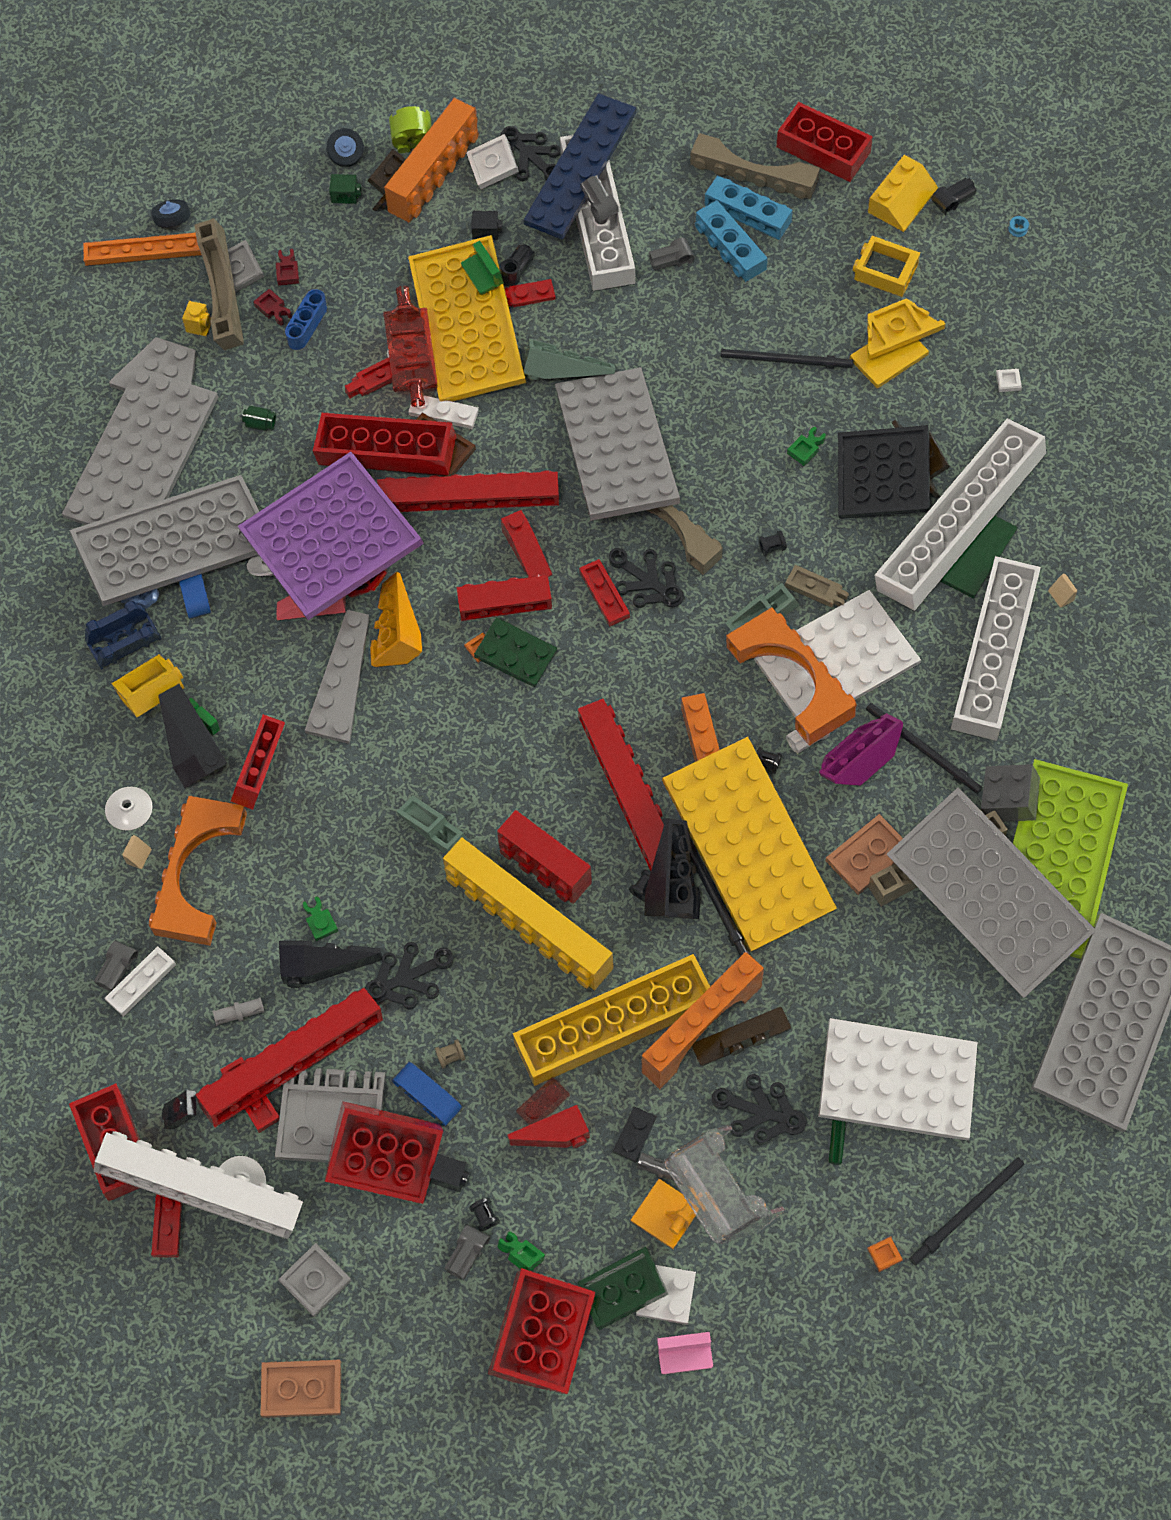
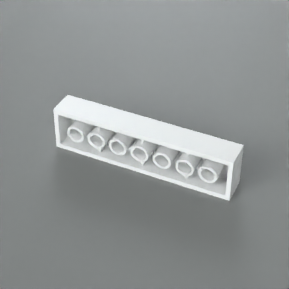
[560,135,635,291]
[951,556,1041,741]
[93,1132,303,1239]

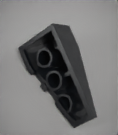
[158,684,227,788]
[644,818,700,919]
[279,940,382,988]

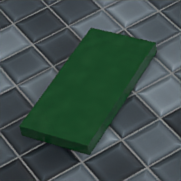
[940,515,1018,599]

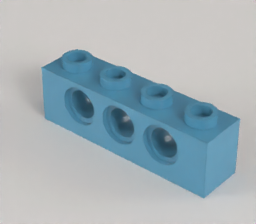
[705,175,793,240]
[695,200,768,282]

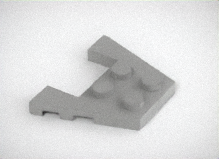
[109,337,196,391]

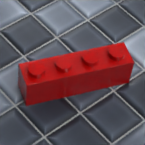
[456,575,552,621]
[230,714,285,810]

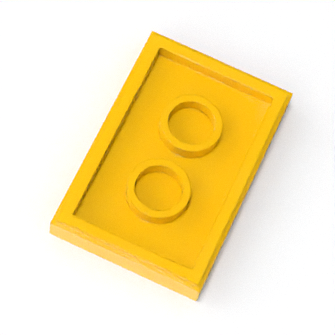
[850,340,929,389]

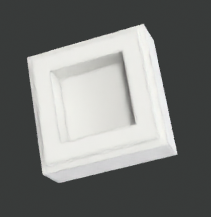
[996,369,1022,392]

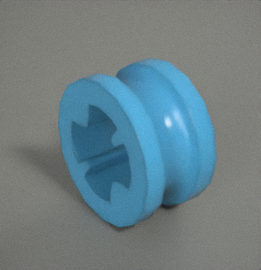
[1009,216,1029,237]

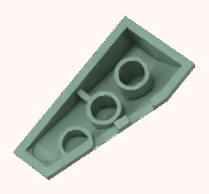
[523,338,616,380]

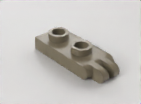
[785,565,849,607]

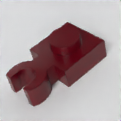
[276,249,299,286]
[253,289,292,326]

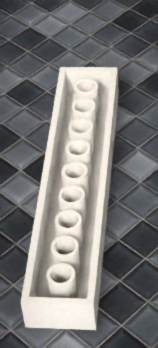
[875,419,1046,611]

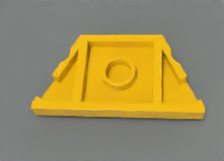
[867,298,945,360]

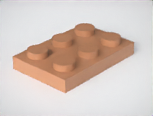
[825,814,903,895]
[261,1360,341,1418]

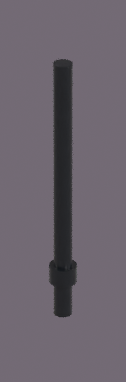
[721,349,853,369]
[866,703,983,794]
[689,838,751,957]
[909,1157,1024,1266]

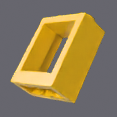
[852,236,920,297]
[111,654,185,717]

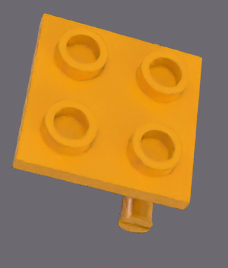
[631,1179,701,1249]

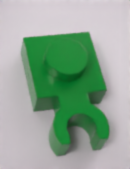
[787,427,826,466]
[189,698,220,736]
[303,896,338,941]
[497,1231,545,1271]

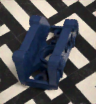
[85,601,162,670]

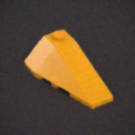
[370,571,422,667]

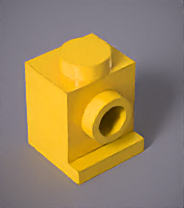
[182,301,211,337]

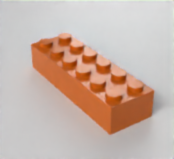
[384,98,479,223]

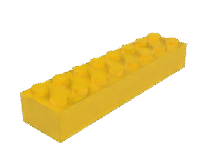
[443,838,613,990]
[513,954,710,1086]

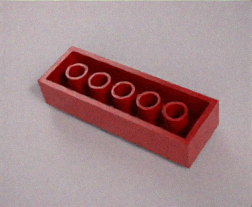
[313,413,456,475]

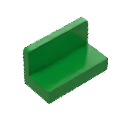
[461,241,503,295]

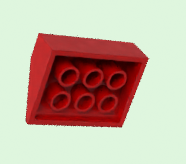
[324,1101,443,1204]
[488,1268,595,1395]

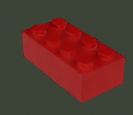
[776,102,873,182]
[497,810,592,904]
[69,1084,140,1201]

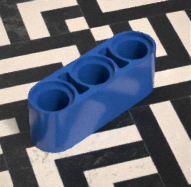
[285,289,327,350]
[179,574,211,619]
[392,1062,462,1127]

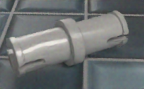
[213,997,264,1026]

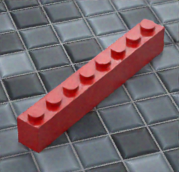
[377,470,559,512]
[578,698,664,872]
[195,988,383,1127]

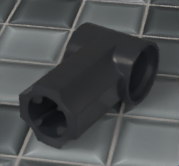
[931,178,976,215]
[501,243,535,287]

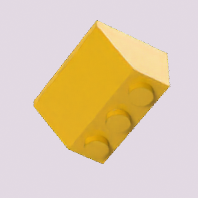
[868,155,938,232]

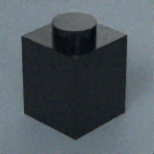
[471,211,503,240]
[429,1154,470,1192]

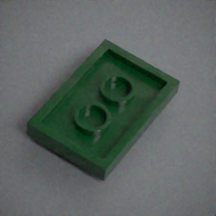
[474,617,557,687]
[577,1246,669,1330]

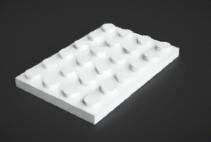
[753,590,921,717]
[818,1018,977,1140]

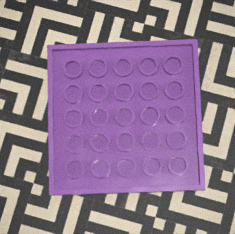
[238,452,424,620]

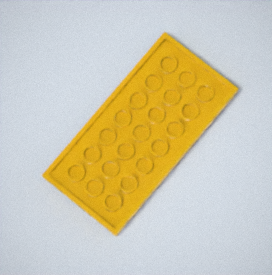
[408,235,526,402]
[662,737,837,952]

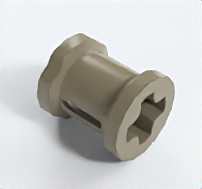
[434,1039,466,1069]

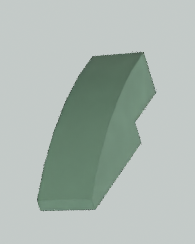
[725,583,799,631]
[397,795,468,855]

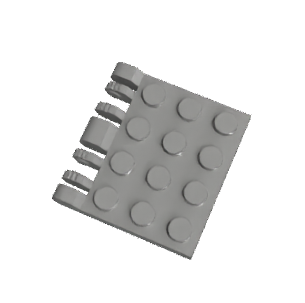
[275,1068,386,1163]

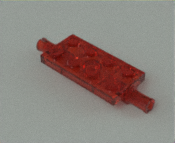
[383,286,438,407]

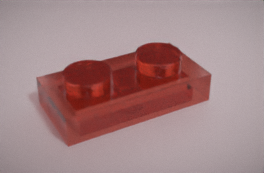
[516,1077,570,1125]

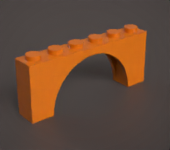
[726,607,857,746]
[149,796,247,946]
[642,952,764,1089]

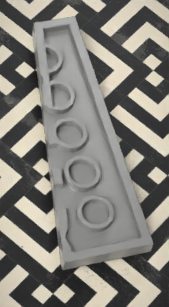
[305,610,369,744]

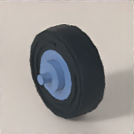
[326,128,364,167]
[151,199,190,228]

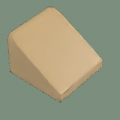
[1048,574,1077,608]
[122,835,152,869]

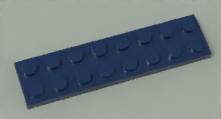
[524,93,636,240]

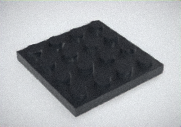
[838,425,930,519]

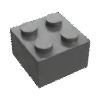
[981,764,1040,822]

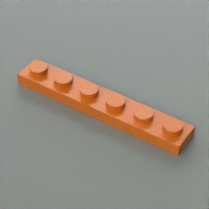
[83,233,202,266]

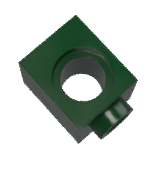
[329,174,362,204]

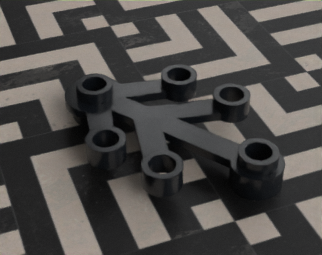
[500,126,561,181]
[609,548,684,608]
[365,942,453,1010]
[712,1074,806,1145]

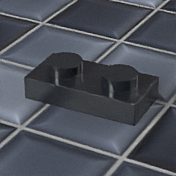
[162,1090,197,1129]
[613,1106,657,1163]

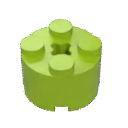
[389,106,432,154]

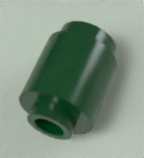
[242,406,276,431]

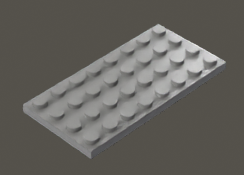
[62,367,218,525]
[555,367,680,521]
[70,475,259,606]
[886,788,1096,998]
[1031,913,1171,1132]

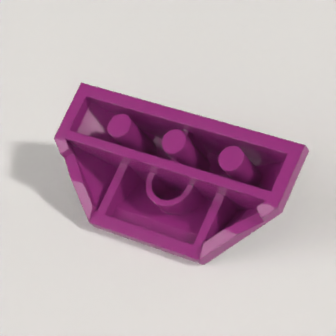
[819,713,903,786]

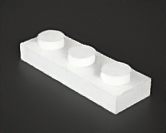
[409,393,479,429]
[105,946,176,1017]

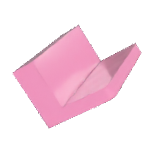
[657,1332,713,1374]

